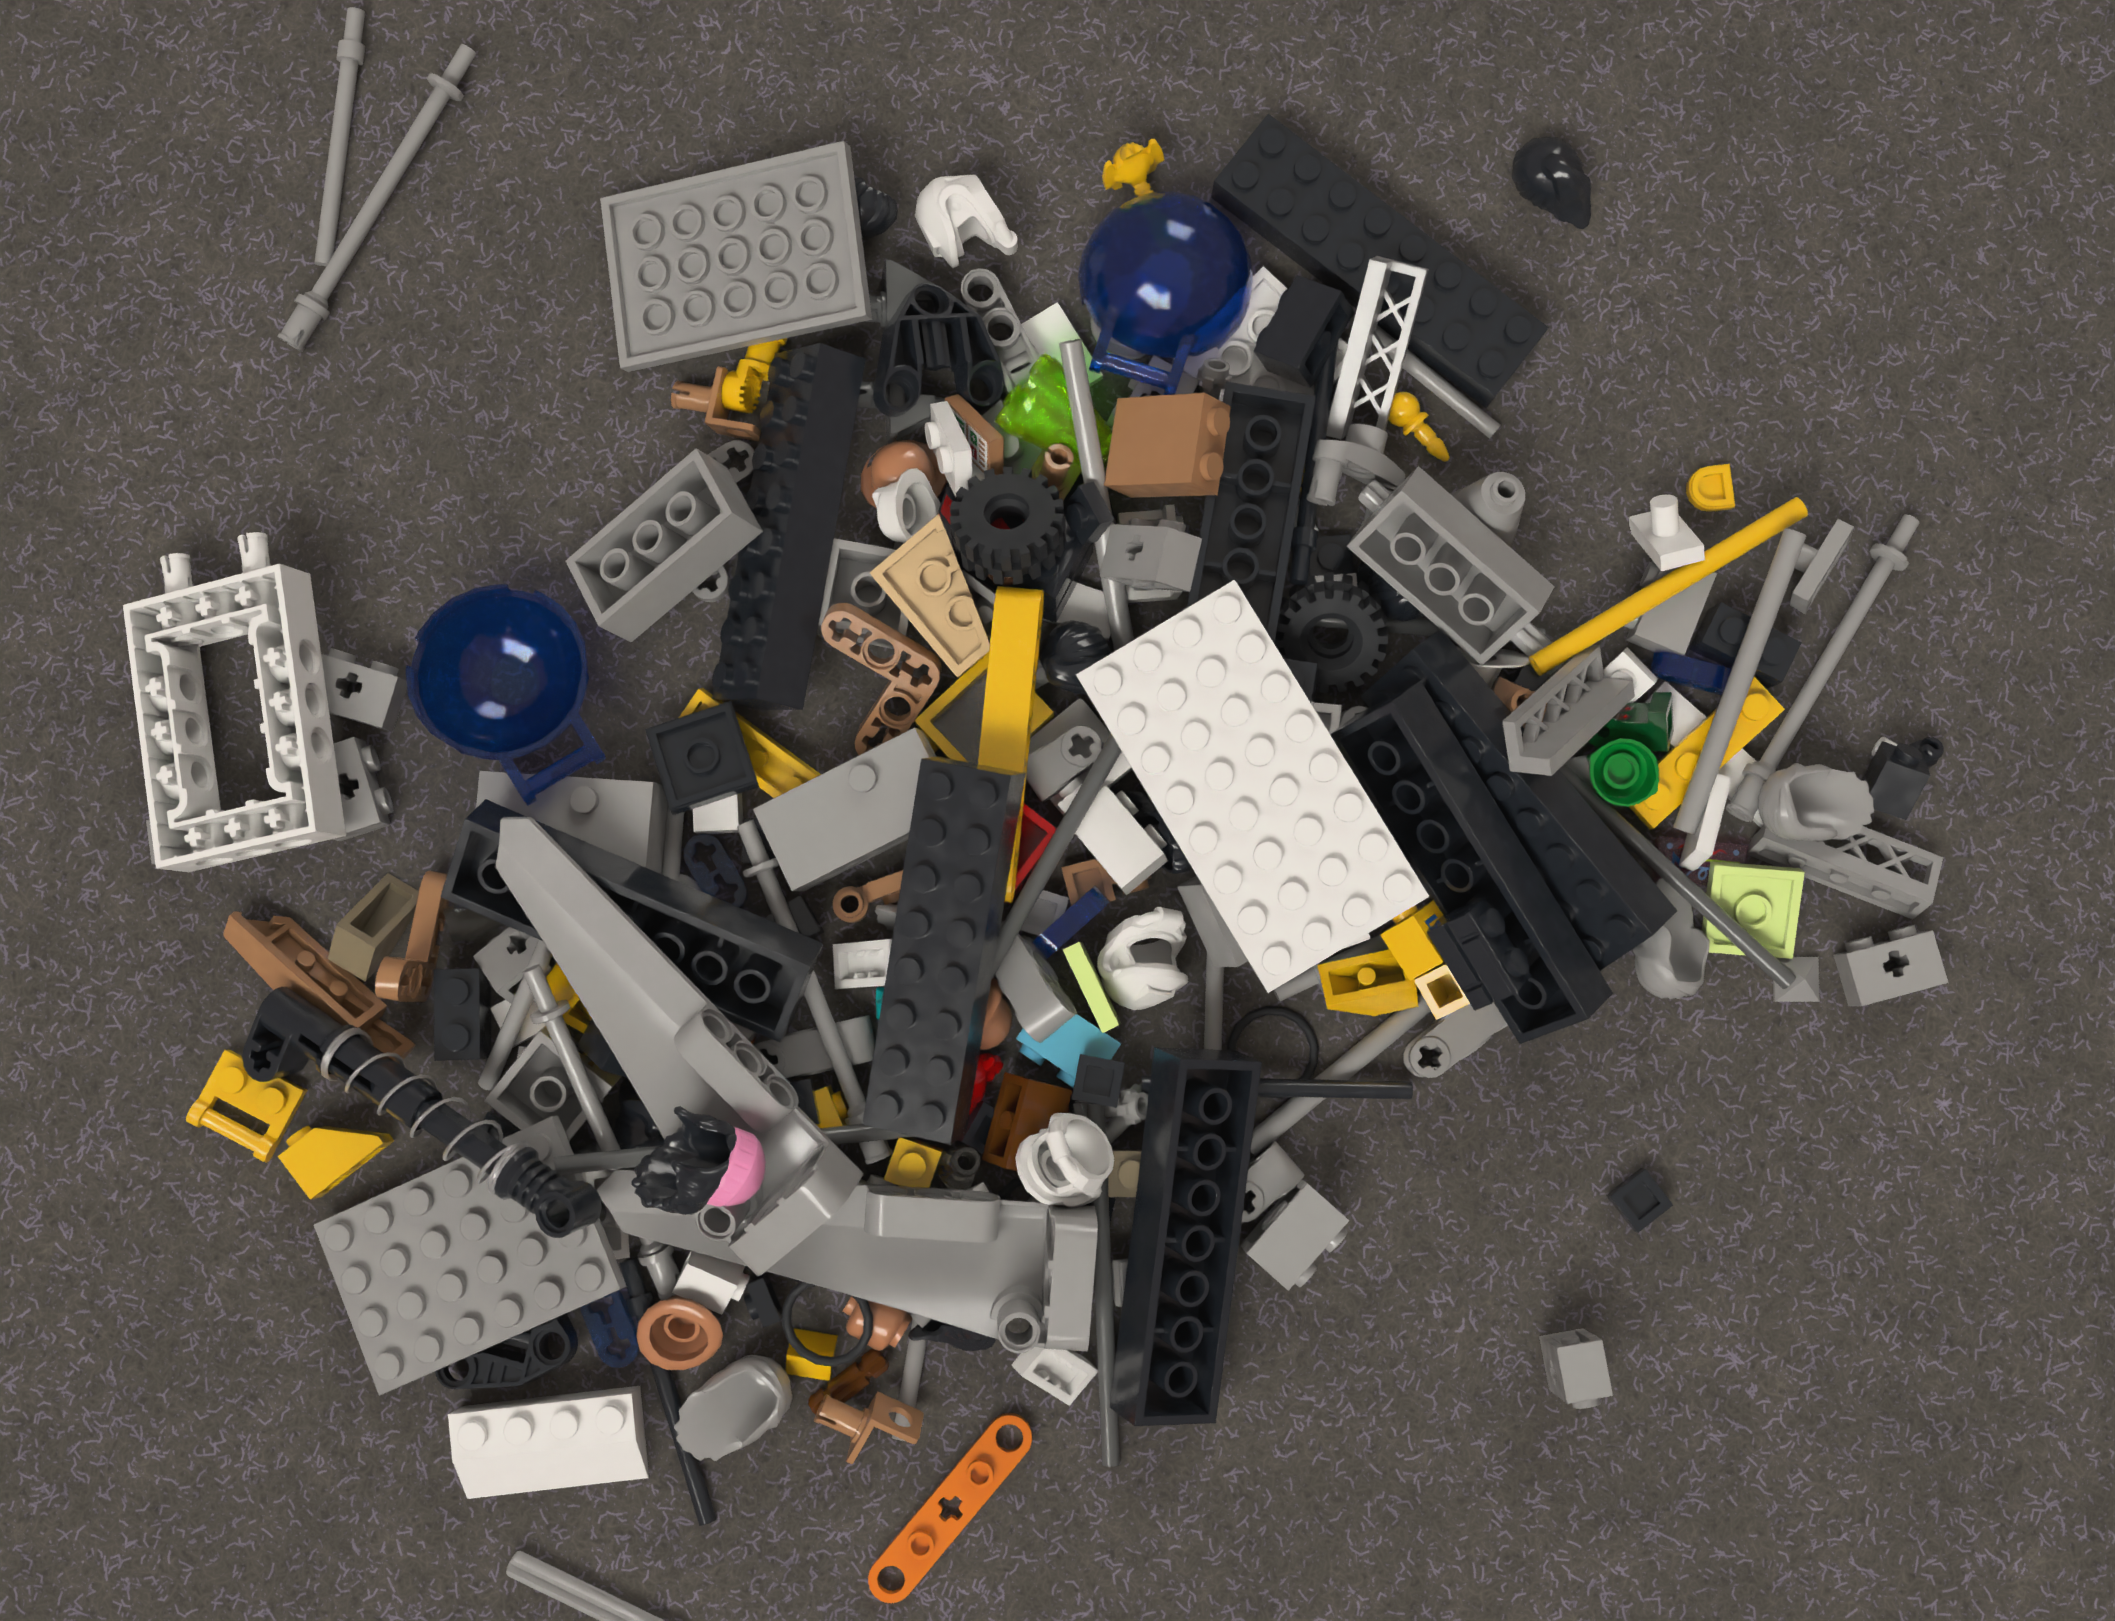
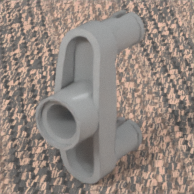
[1306,424,1405,525]

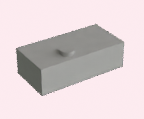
[566,448,763,642]
[1346,466,1555,666]
[753,728,936,892]
[476,771,668,874]

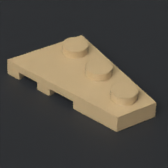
[870,514,990,678]

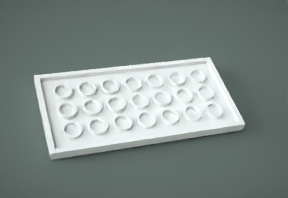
[1076,580,1429,993]

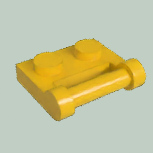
[186,1049,308,1163]

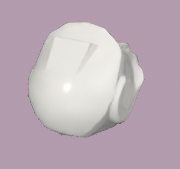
[915,175,1018,268]
[1097,907,1188,1010]
[1015,1113,1114,1208]

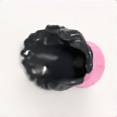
[631,1106,766,1215]

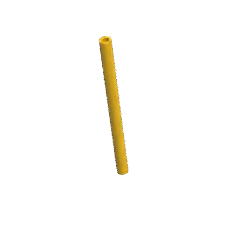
[1529,497,1808,676]

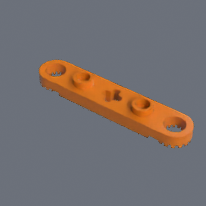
[868,1413,1032,1603]

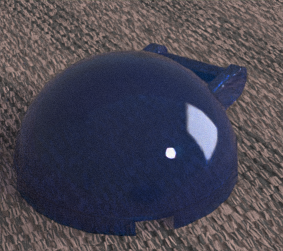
[1078,191,1253,395]
[406,584,607,806]

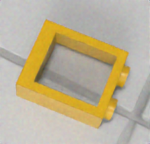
[914,652,1054,764]

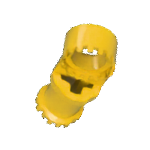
[721,338,788,414]

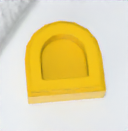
[1686,464,1735,512]

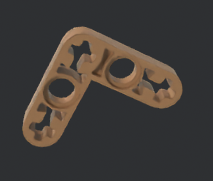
[821,603,942,755]
[375,870,449,1002]

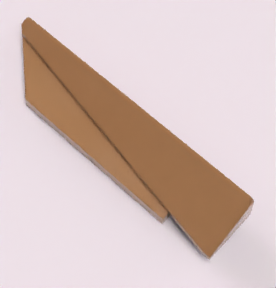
[223,912,415,1064]

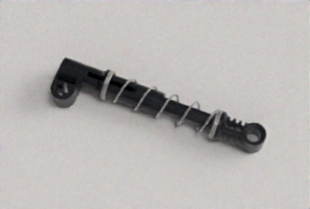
[242,986,602,1238]

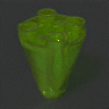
[994,352,1112,469]

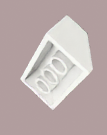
[448,1386,649,1499]

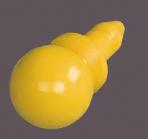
[1388,392,1450,462]

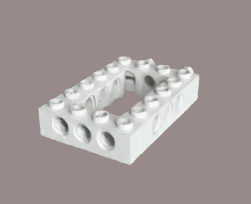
[123,532,346,872]

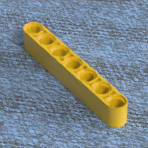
[978,586,1044,903]

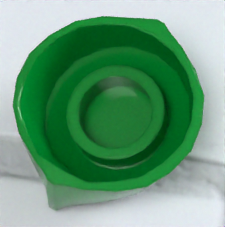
[1586,738,1659,807]

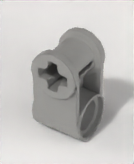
[1026,726,1103,803]
[1242,1140,1305,1222]

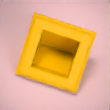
[786,1328,838,1381]

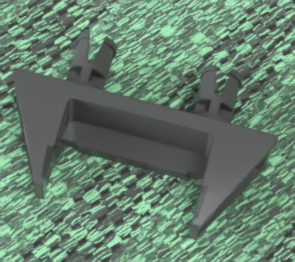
[857,259,956,444]

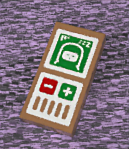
[945,394,1004,475]

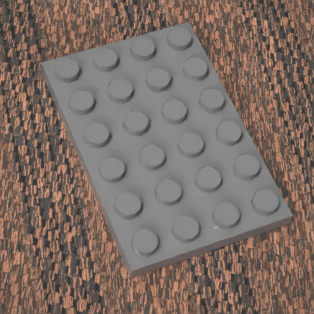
[600,141,872,372]
[314,1116,627,1396]

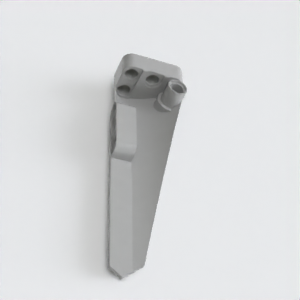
[495,816,863,1276]
[596,1168,1098,1354]

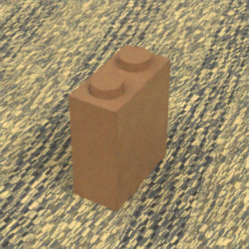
[1104,393,1231,498]

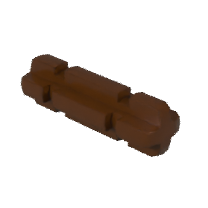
[808,1348,889,1415]

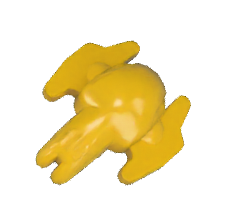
[1102,139,1178,249]

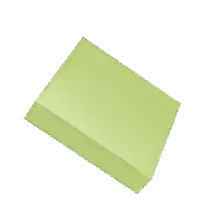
[1702,861,1805,959]
[1063,942,1121,1033]

